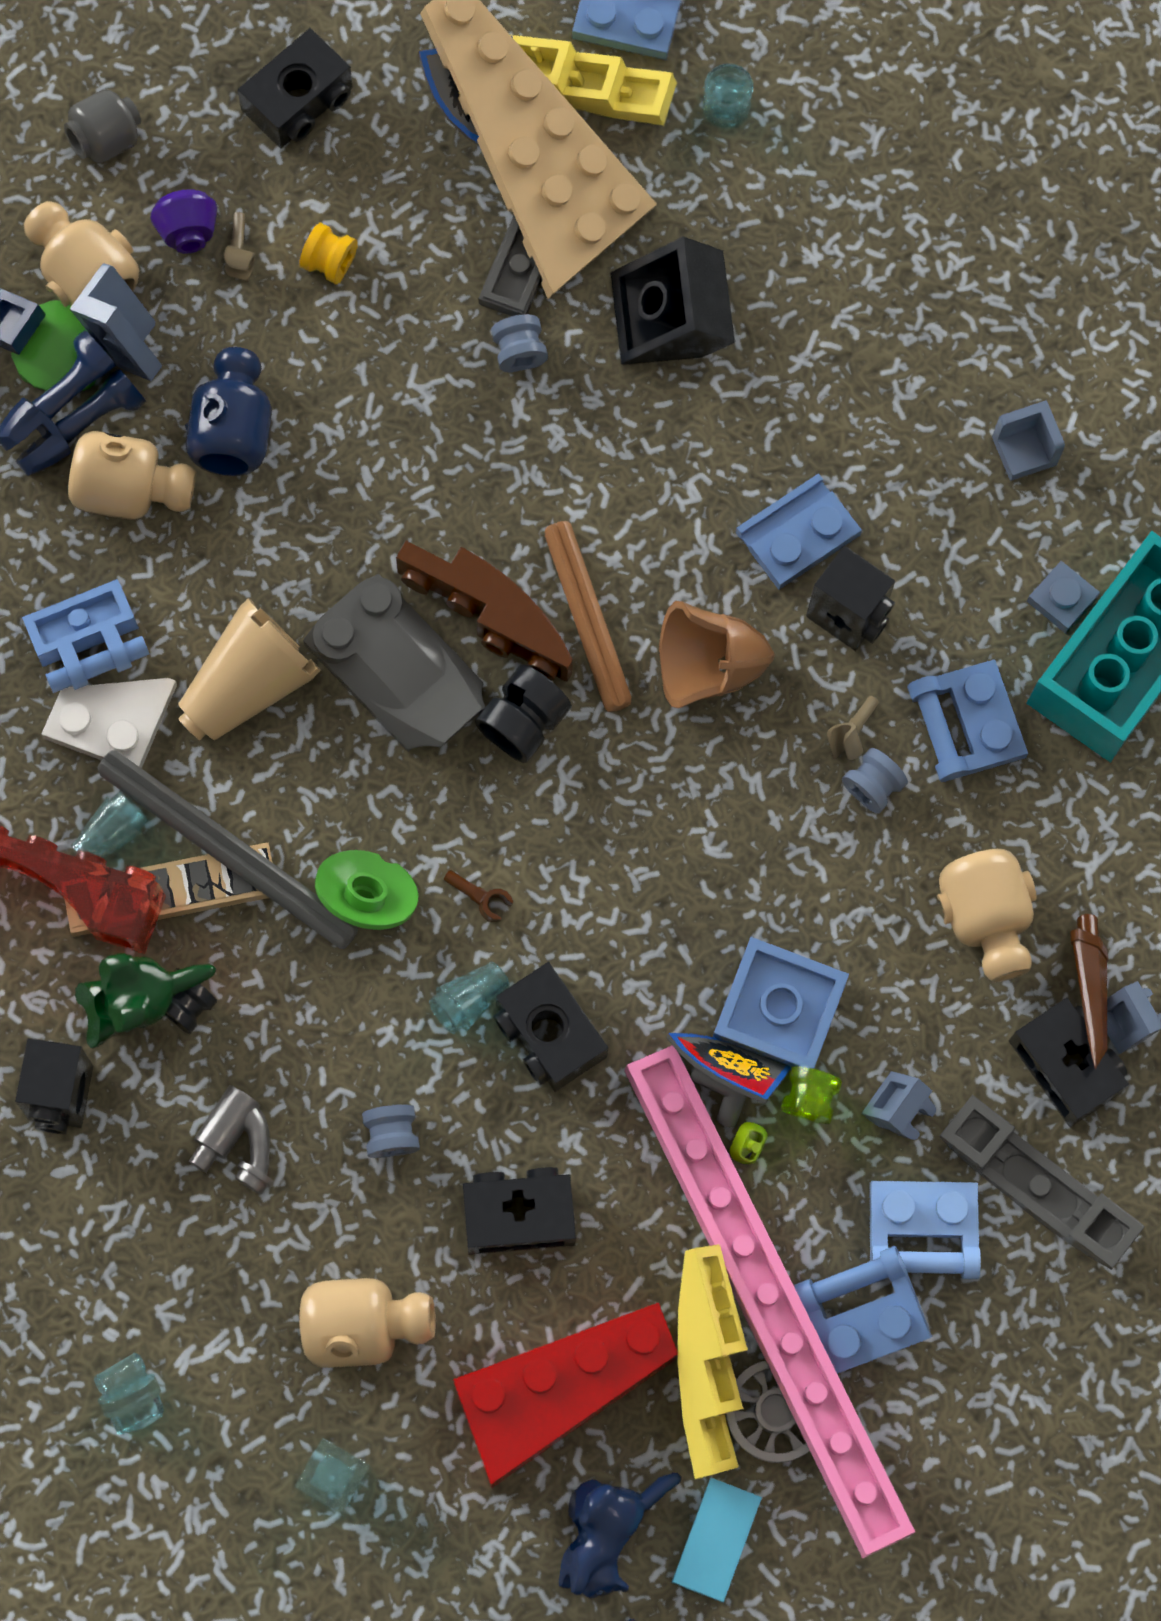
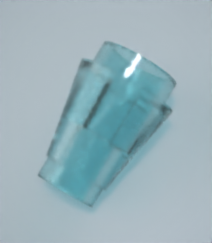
[71,790,149,867]
[429,961,510,1034]

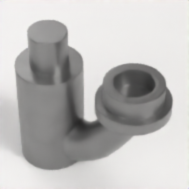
[189,1085,274,1195]

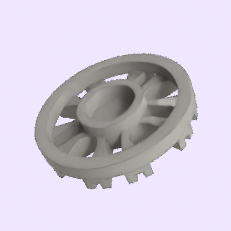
[726,1360,810,1463]

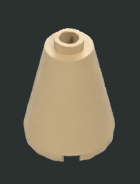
[178,598,321,740]

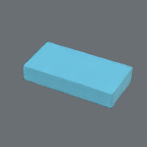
[671,1478,762,1603]

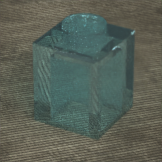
[294,1438,373,1518]

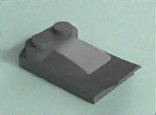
[303,574,485,752]

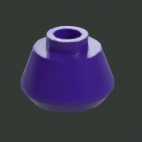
[150,190,218,254]

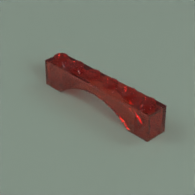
[0,826,166,954]

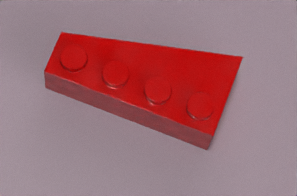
[453,1302,678,1489]

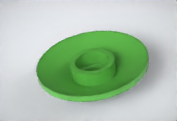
[315,850,418,930]

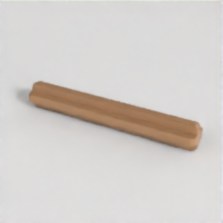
[545,521,632,712]

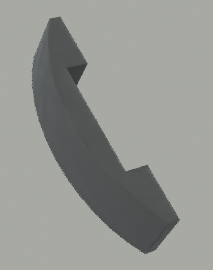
[939,1095,1145,1270]

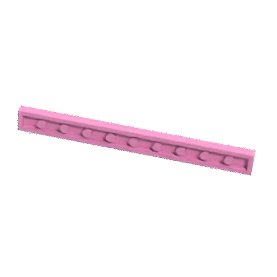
[625,1045,915,1558]

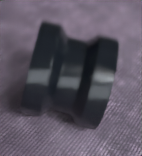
[164,968,217,1034]

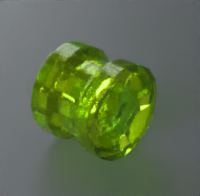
[780,1066,842,1124]

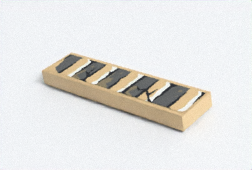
[62,843,273,937]

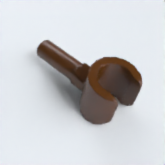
[444,870,513,922]

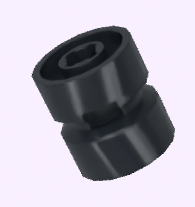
[475,665,572,763]

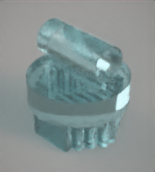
[94,1353,164,1435]

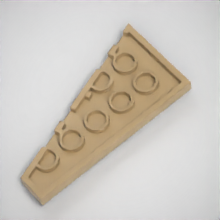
[420,0,657,299]

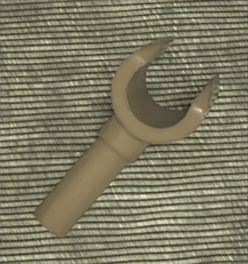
[224,212,256,281]
[827,696,879,760]

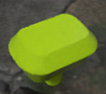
[730,1122,767,1165]

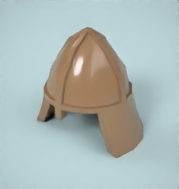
[659,601,775,708]

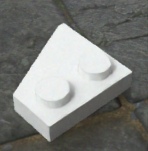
[42,678,177,769]

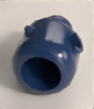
[185,347,272,476]

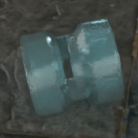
[702,64,753,128]

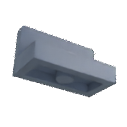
[70,263,163,381]

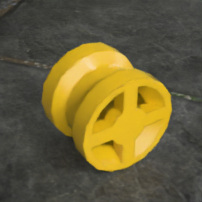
[299,223,358,285]

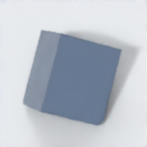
[992,400,1065,481]

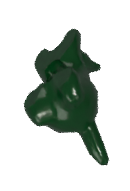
[75,953,216,1049]

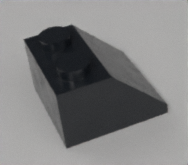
[610,236,735,365]

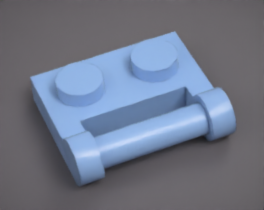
[870,1181,981,1279]

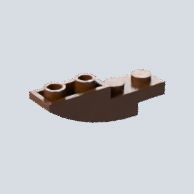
[396,541,573,682]

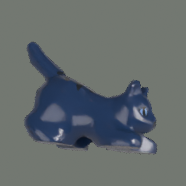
[559,1472,682,1599]

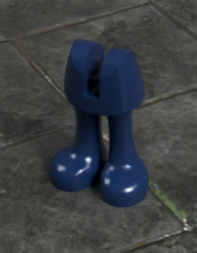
[0,330,146,476]

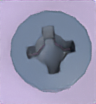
[491,314,548,373]
[842,748,908,814]
[362,1104,420,1158]

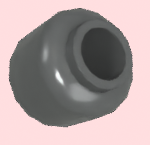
[64,89,141,164]

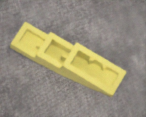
[511,35,677,126]
[678,1244,748,1479]

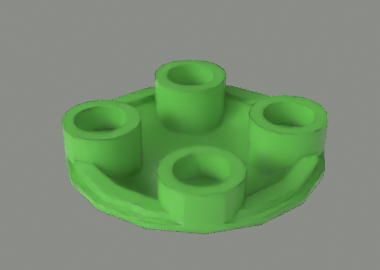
[11,300,97,391]

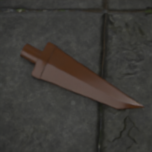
[1070,914,1109,1069]

